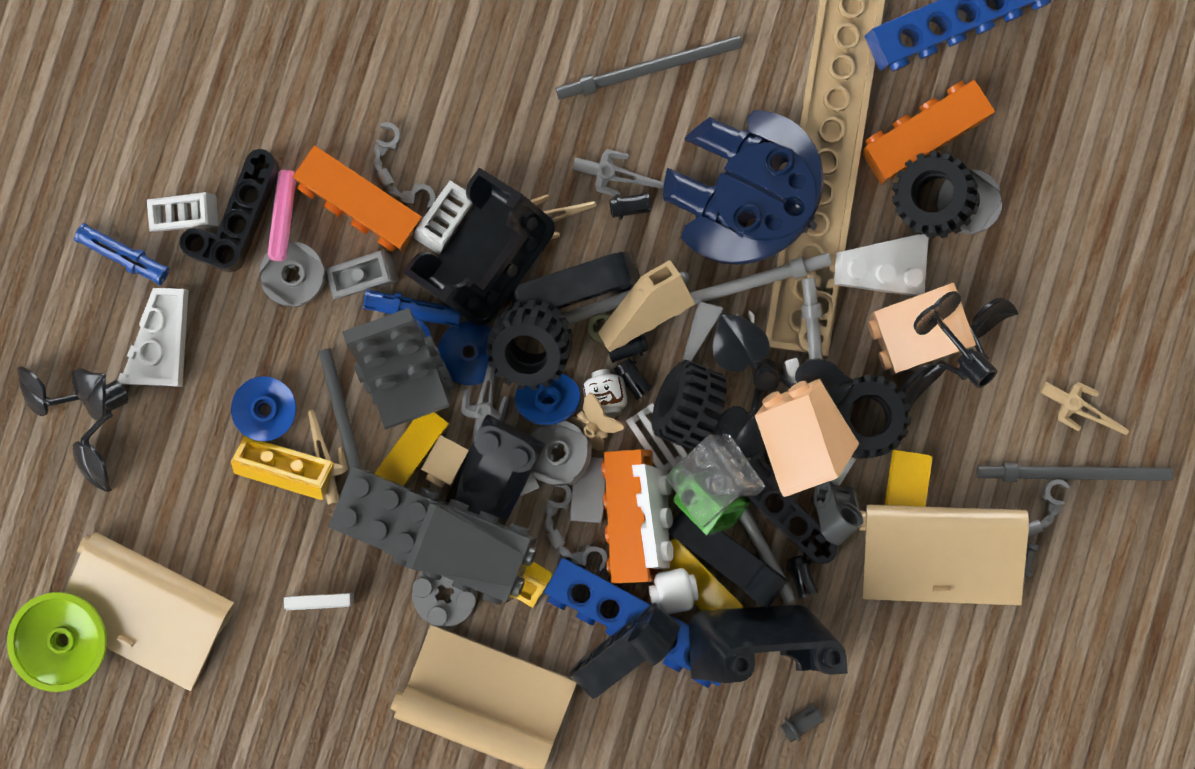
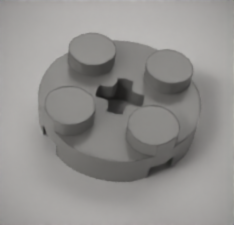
[935,170,1002,235]
[260,242,326,308]
[531,421,592,486]
[412,571,478,627]

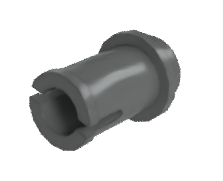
[780,703,824,742]

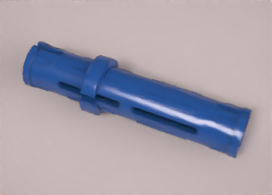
[74,223,170,285]
[363,289,461,328]

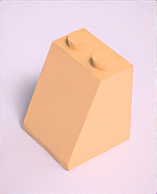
[868,283,976,376]
[755,379,859,497]

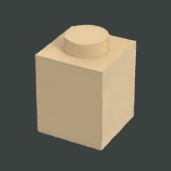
[421,435,469,488]

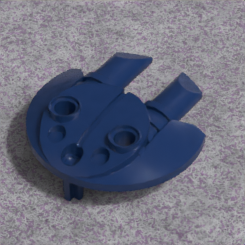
[663,110,824,265]

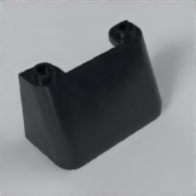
[403,168,555,326]
[689,605,848,683]

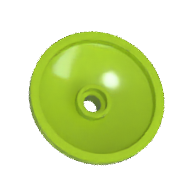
[7,592,107,692]

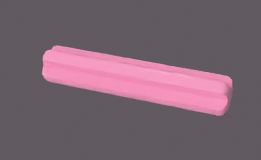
[268,170,296,261]

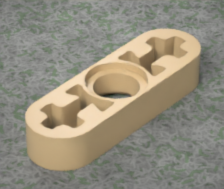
[798,260,838,353]

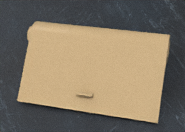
[859,505,1029,606]
[65,532,235,691]
[390,624,577,769]

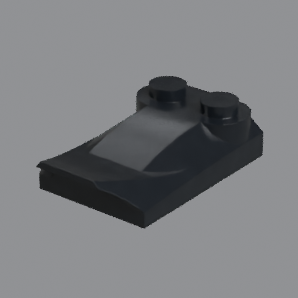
[445,414,546,525]

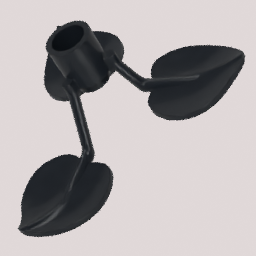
[902,291,1018,412]
[713,313,853,461]
[17,367,128,492]

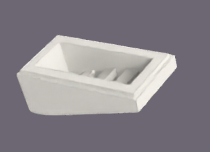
[413,181,473,254]
[147,192,219,232]

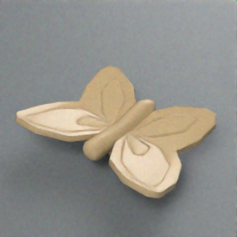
[565,393,624,451]

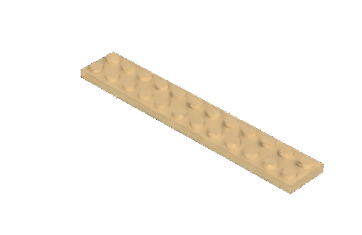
[765,0,885,357]

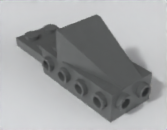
[342,308,455,430]
[328,466,537,605]

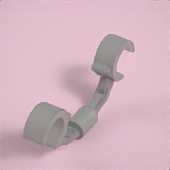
[374,122,436,210]
[985,479,1070,537]
[545,485,607,571]

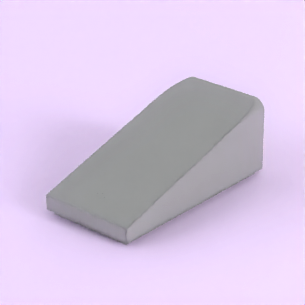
[325,250,399,300]
[681,302,724,362]
[570,457,606,523]

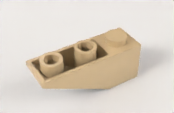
[598,260,695,352]

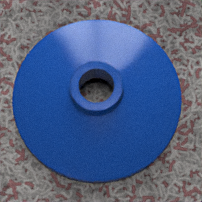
[438,321,492,386]
[515,373,580,425]
[231,376,296,441]

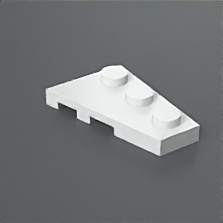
[834,234,929,296]
[117,288,189,387]
[632,464,673,569]

